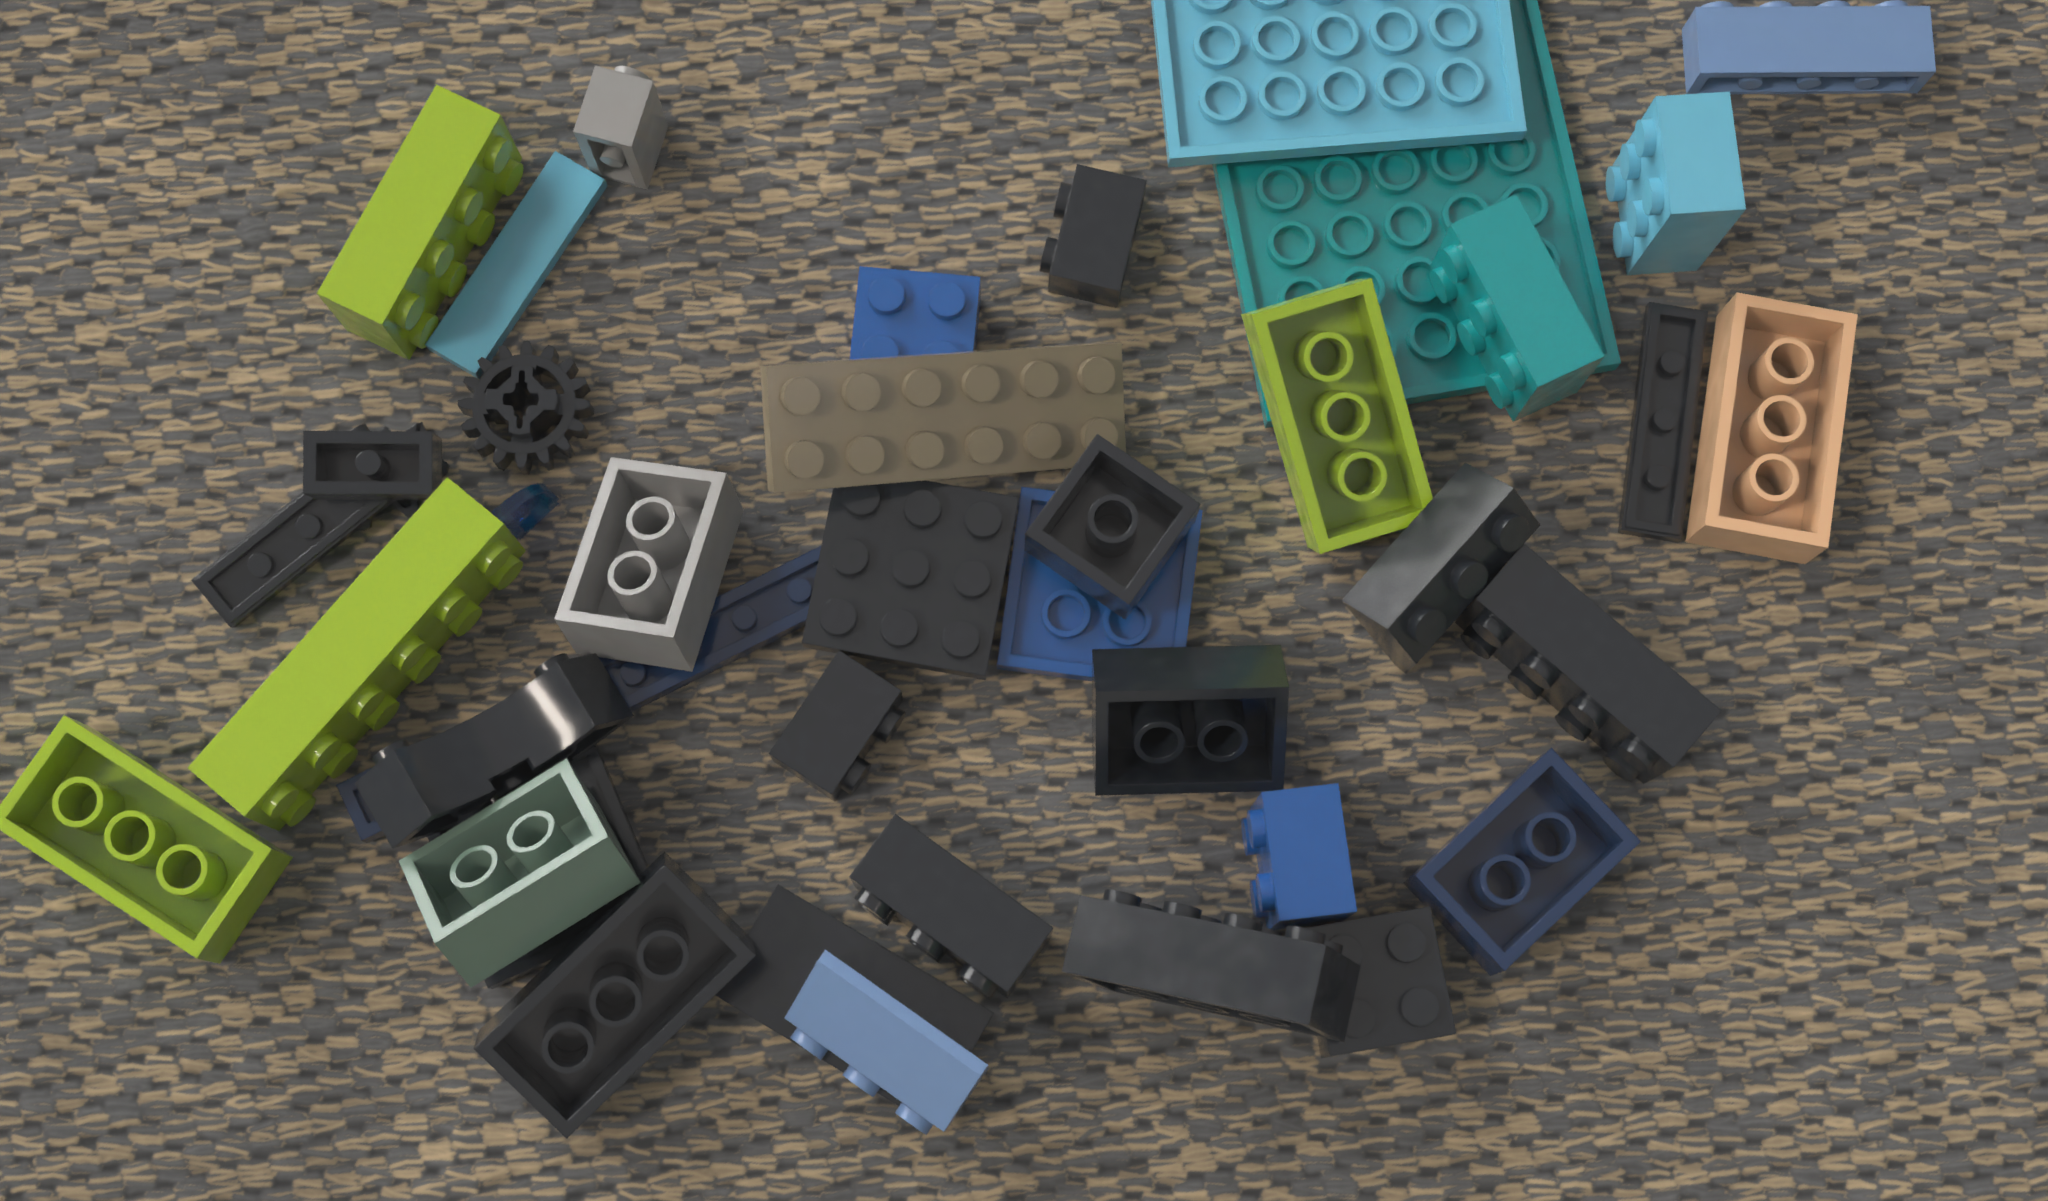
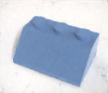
[785,949,989,1135]

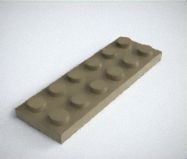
[760,342,1126,493]

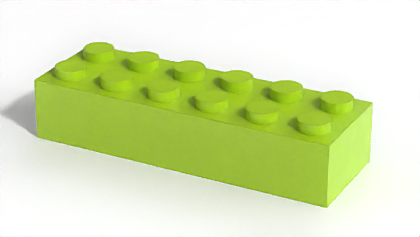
[187,477,526,831]

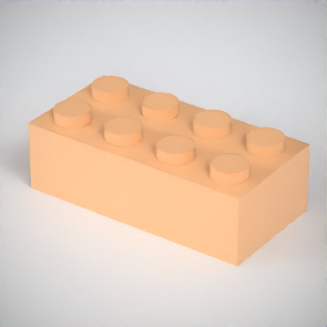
[1685,292,1858,564]

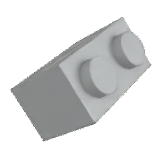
[573,65,668,190]

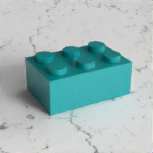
[1429,194,1605,422]

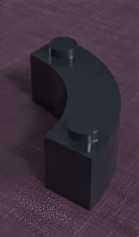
[355,653,634,849]

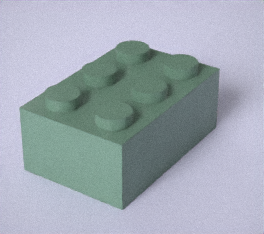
[399,758,641,988]

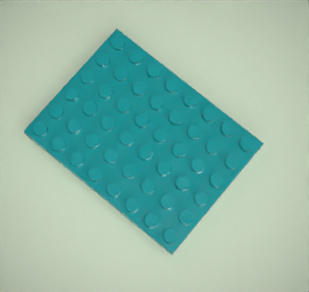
[1212,0,1621,428]

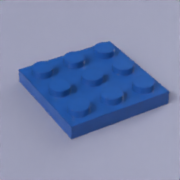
[997,487,1203,682]

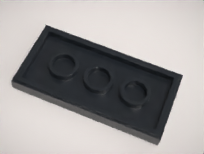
[715,884,994,1106]

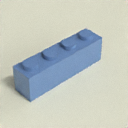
[1682,0,1936,94]

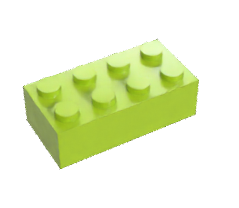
[317,85,524,360]
[1241,278,1433,554]
[0,715,293,964]

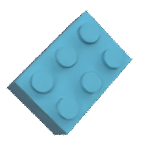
[1606,91,1746,275]

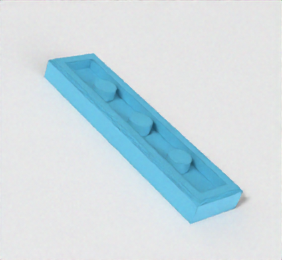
[425,151,608,379]

